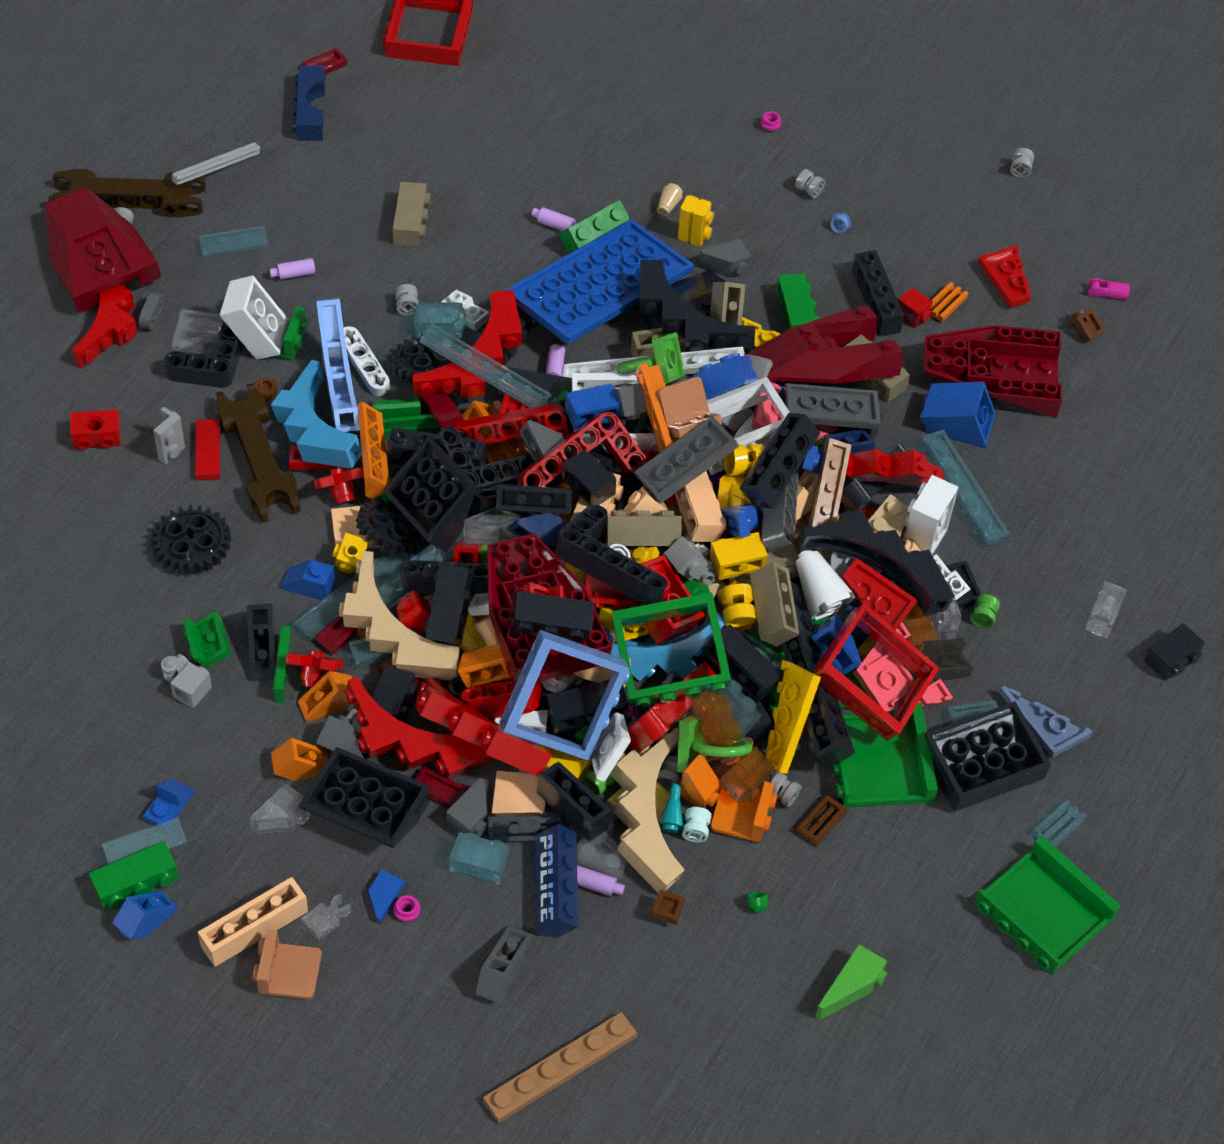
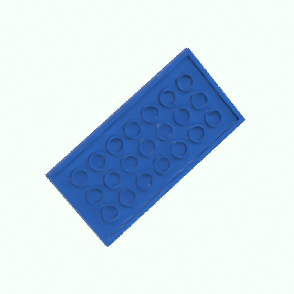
[505,219,694,345]

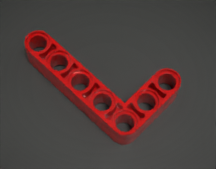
[453,404,572,457]
[517,412,647,486]
[627,661,716,754]
[461,681,543,719]

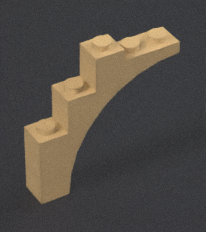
[339,551,460,681]
[610,728,684,894]

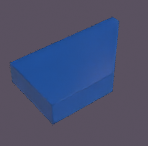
[368,870,405,924]

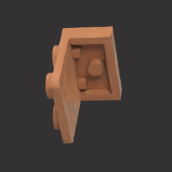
[658,377,722,439]
[253,930,322,1000]

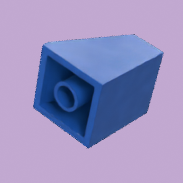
[920,382,996,448]

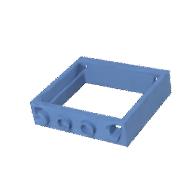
[499,630,630,761]

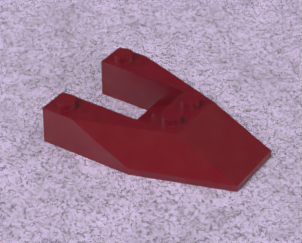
[747,306,903,384]

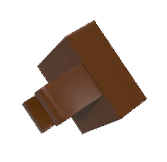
[651,890,686,925]

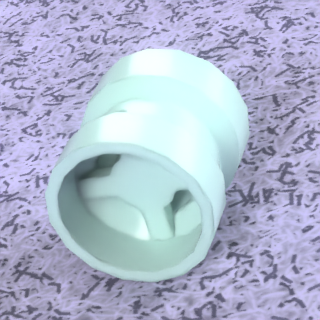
[682,807,711,843]

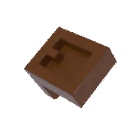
[1067,308,1107,343]

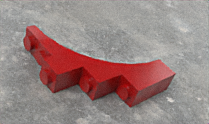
[72,279,137,368]
[412,290,522,398]
[798,449,944,488]
[345,676,497,779]
[416,677,552,777]

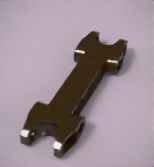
[48,169,206,218]
[216,383,301,522]

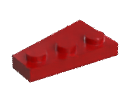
[978,245,1031,308]
[841,558,918,630]

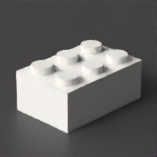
[220,275,289,360]
[901,475,958,555]

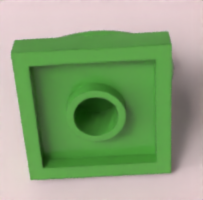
[616,332,685,384]
[677,712,753,773]

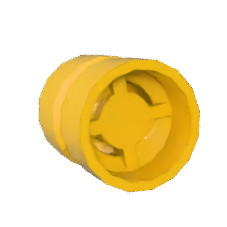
[724,444,765,476]
[719,583,757,628]

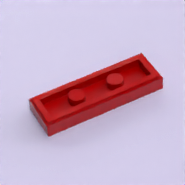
[196,419,220,480]

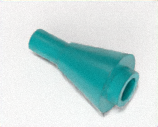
[658,783,683,833]

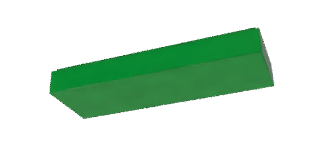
[273,626,292,703]

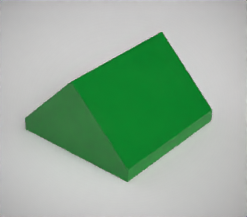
[371,397,421,419]

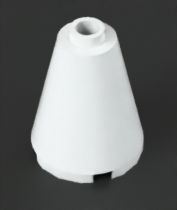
[796,550,856,620]

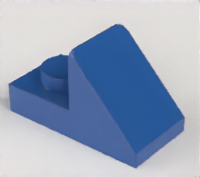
[799,445,824,474]
[720,505,759,538]
[143,779,195,832]

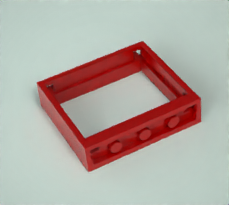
[382,0,473,66]
[812,604,939,741]

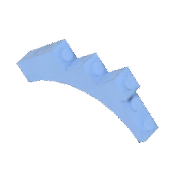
[316,298,360,432]

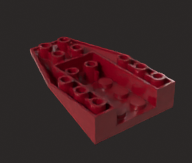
[45,187,161,313]
[924,325,1062,418]
[487,533,612,688]

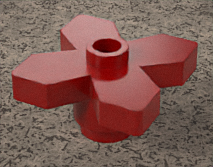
[312,467,364,504]
[285,650,344,687]

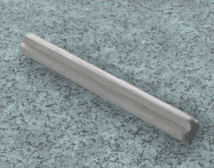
[171,142,260,185]

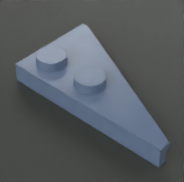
[999,686,1093,758]

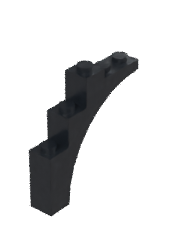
[640,260,755,352]
[795,510,954,615]

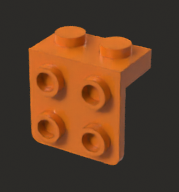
[711,781,778,843]

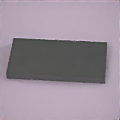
[784,383,881,430]
[633,416,739,504]

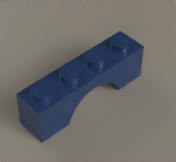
[292,65,326,141]

